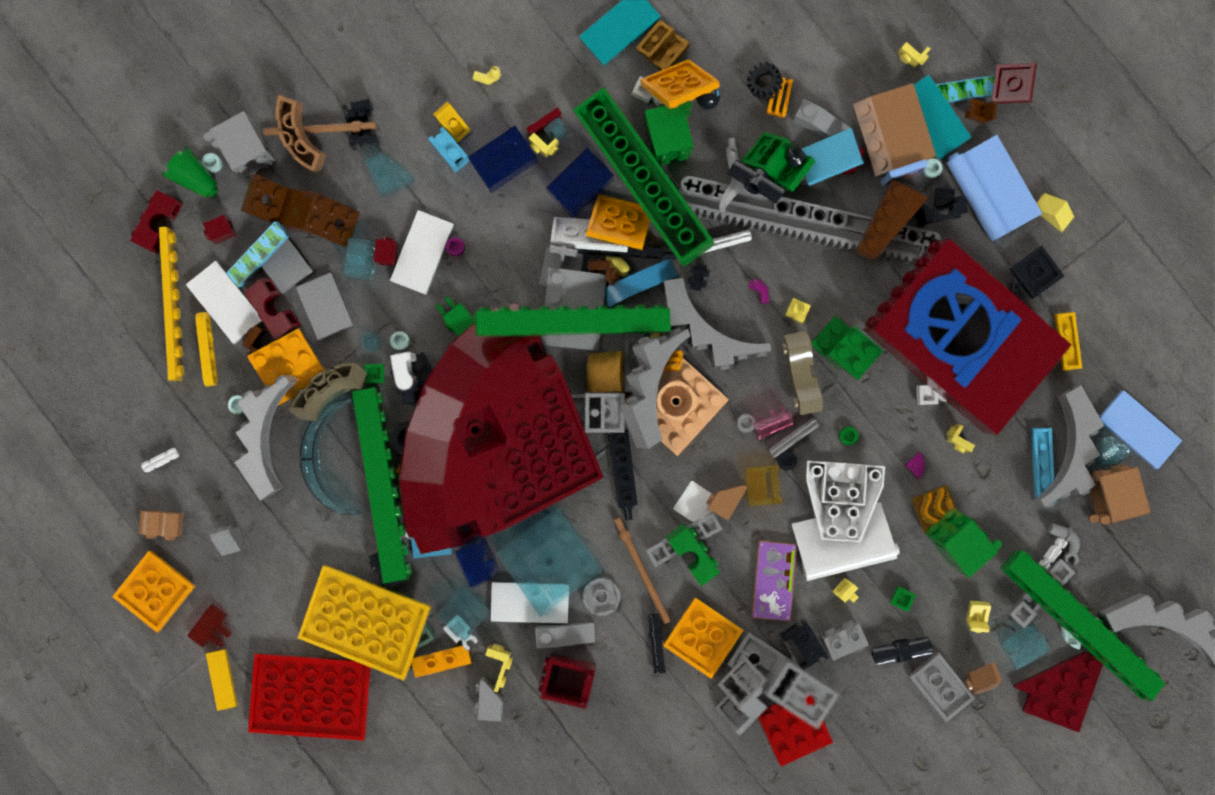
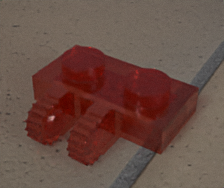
[187,604,232,648]

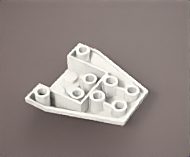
[806,461,885,543]

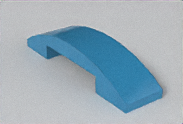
[604,259,678,308]

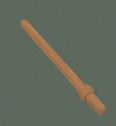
[263,121,377,135]
[613,517,671,624]

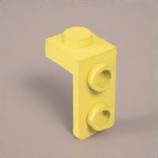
[485,644,513,692]

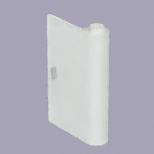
[791,502,900,581]

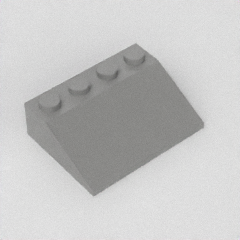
[541,268,606,351]

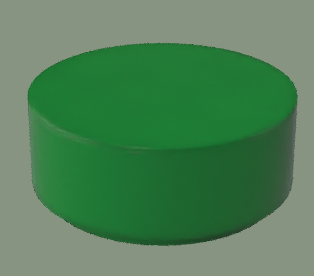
[838,426,859,445]

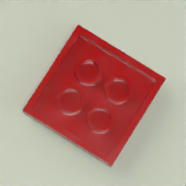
[758,695,833,767]

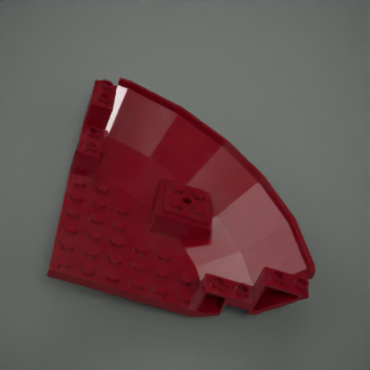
[399,303,604,554]

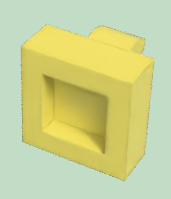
[785,298,811,323]
[832,578,859,603]

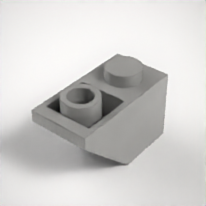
[210,525,246,556]
[475,677,504,721]

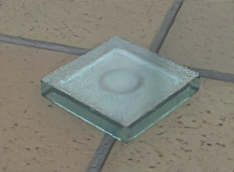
[436,586,491,641]

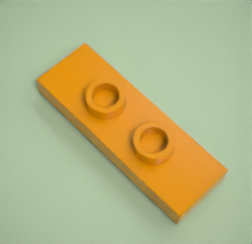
[412,644,472,678]

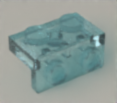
[1001,625,1050,670]

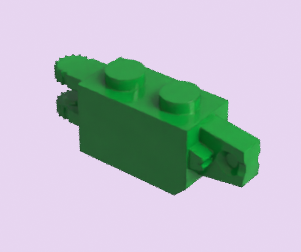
[435,296,474,339]

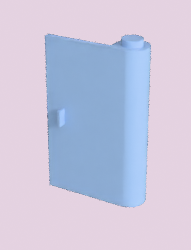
[946,135,1042,242]

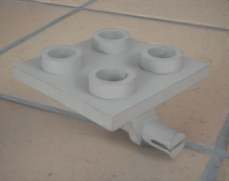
[539,244,584,286]

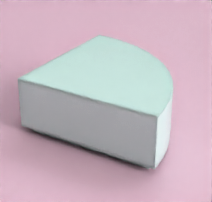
[1061,627,1081,649]

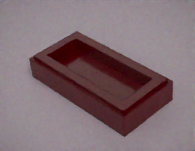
[526,107,562,136]

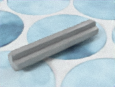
[769,418,819,458]

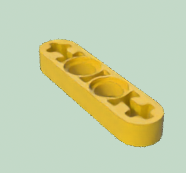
[196,312,218,387]

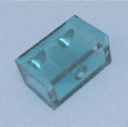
[343,238,375,281]

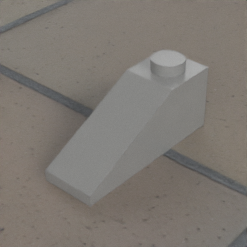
[792,99,850,138]
[535,622,595,648]

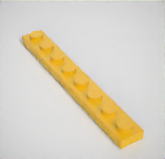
[159,227,184,381]

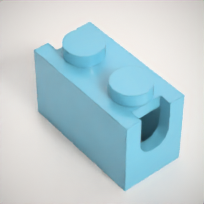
[428,127,470,173]

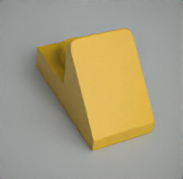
[433,102,471,143]

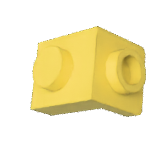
[897,42,930,68]
[529,133,559,158]
[946,424,975,454]
[966,601,991,633]

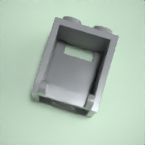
[204,111,276,178]

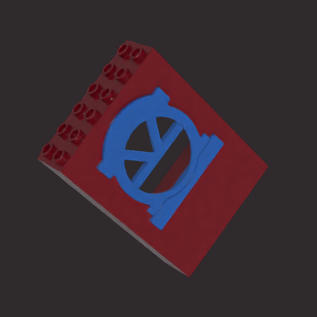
[863,238,1072,435]

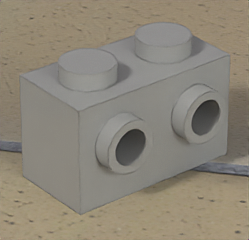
[820,620,868,661]

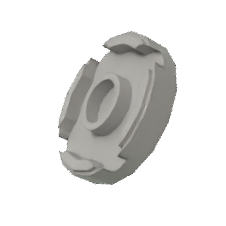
[583,577,621,616]

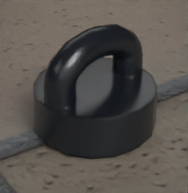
[786,146,806,167]

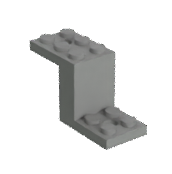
[727,632,839,729]

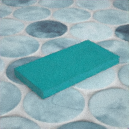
[579,0,661,67]
[914,74,972,160]

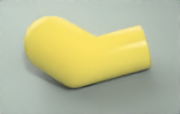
[473,66,501,85]
[606,256,630,277]

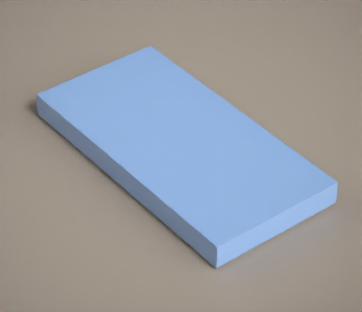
[1099,390,1183,469]

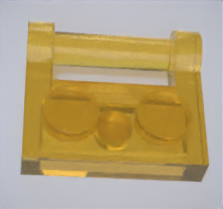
[745,465,783,506]

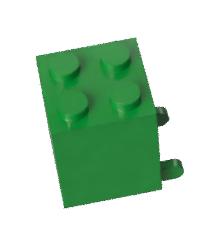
[644,101,694,166]
[925,508,1002,578]

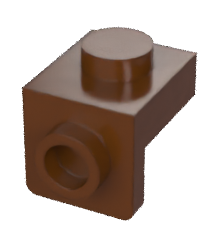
[965,98,998,123]
[588,259,618,285]
[242,325,266,354]

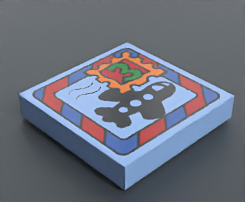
[880,159,928,186]

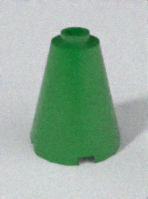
[162,146,219,198]

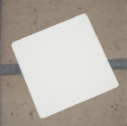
[673,481,712,522]

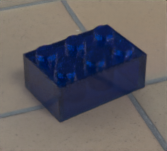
[468,126,538,193]
[546,148,614,218]
[454,538,499,588]

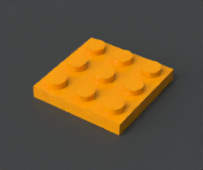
[640,59,720,108]
[586,194,650,250]
[247,328,326,405]
[112,550,196,633]
[663,597,744,679]

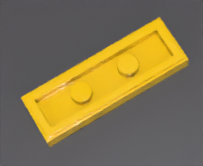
[1054,312,1082,371]
[206,648,238,711]

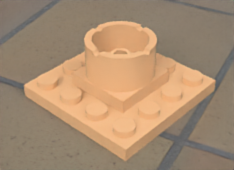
[624,358,729,456]

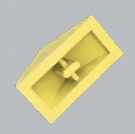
[1036,193,1074,232]

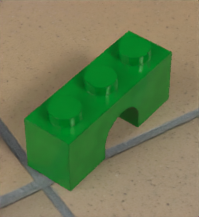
[665,523,720,587]

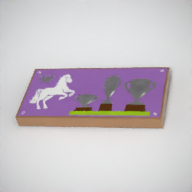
[751,540,797,621]

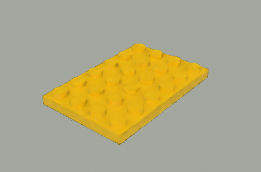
[298,565,431,680]

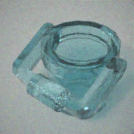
[1096,437,1130,465]

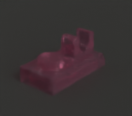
[754,406,794,439]

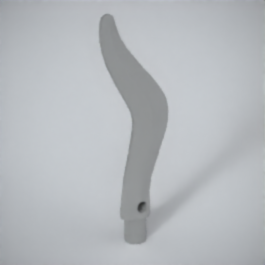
[719,138,744,213]

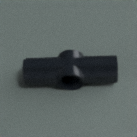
[727,159,785,204]
[871,636,933,665]

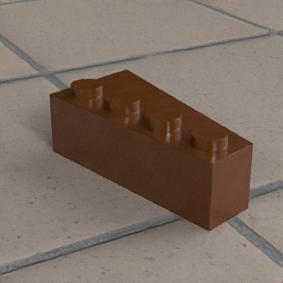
[854,180,929,261]

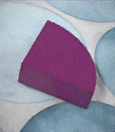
[905,452,925,479]

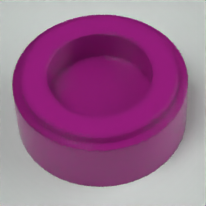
[445,237,465,257]

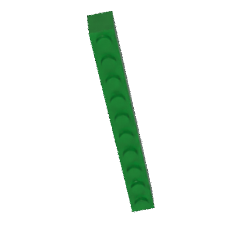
[474,305,671,337]
[352,387,412,583]
[1000,550,1166,701]

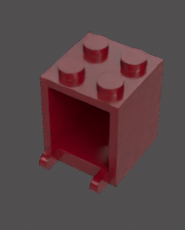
[538,653,596,709]

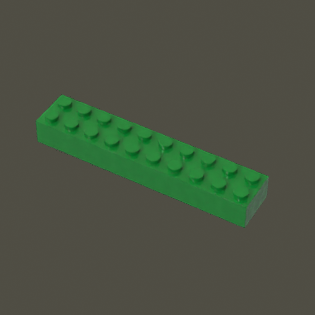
[573,87,715,267]

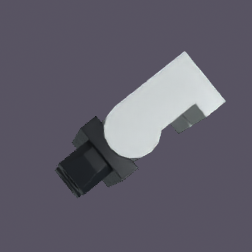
[390,352,421,405]

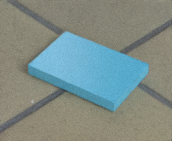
[802,128,863,186]

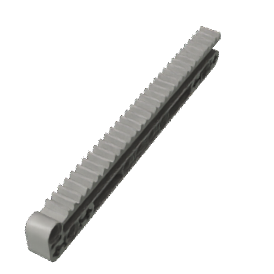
[679,176,941,265]

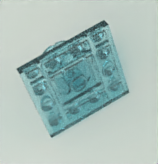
[496,508,603,616]

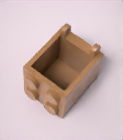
[1088,464,1151,524]

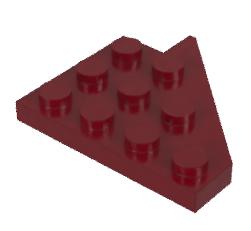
[1013,652,1103,733]

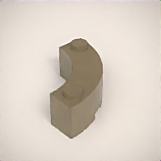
[781,331,823,415]
[289,363,367,422]

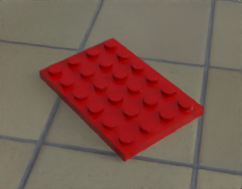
[248,653,371,741]

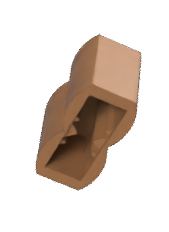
[139,510,184,540]

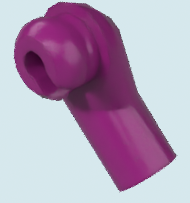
[748,278,769,304]

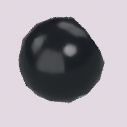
[696,89,720,110]

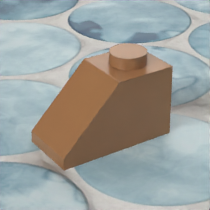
[706,485,748,520]
[965,662,1002,695]

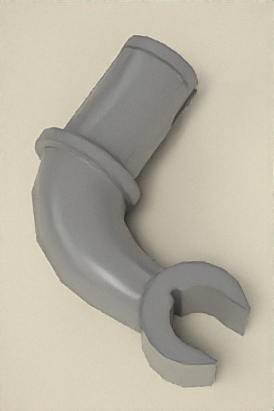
[1048,523,1080,566]

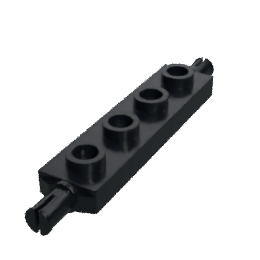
[573,245,676,260]
[608,428,638,520]

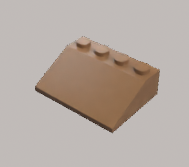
[853,83,937,177]

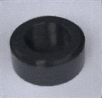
[777,451,797,470]

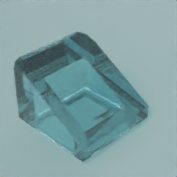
[544,117,567,142]

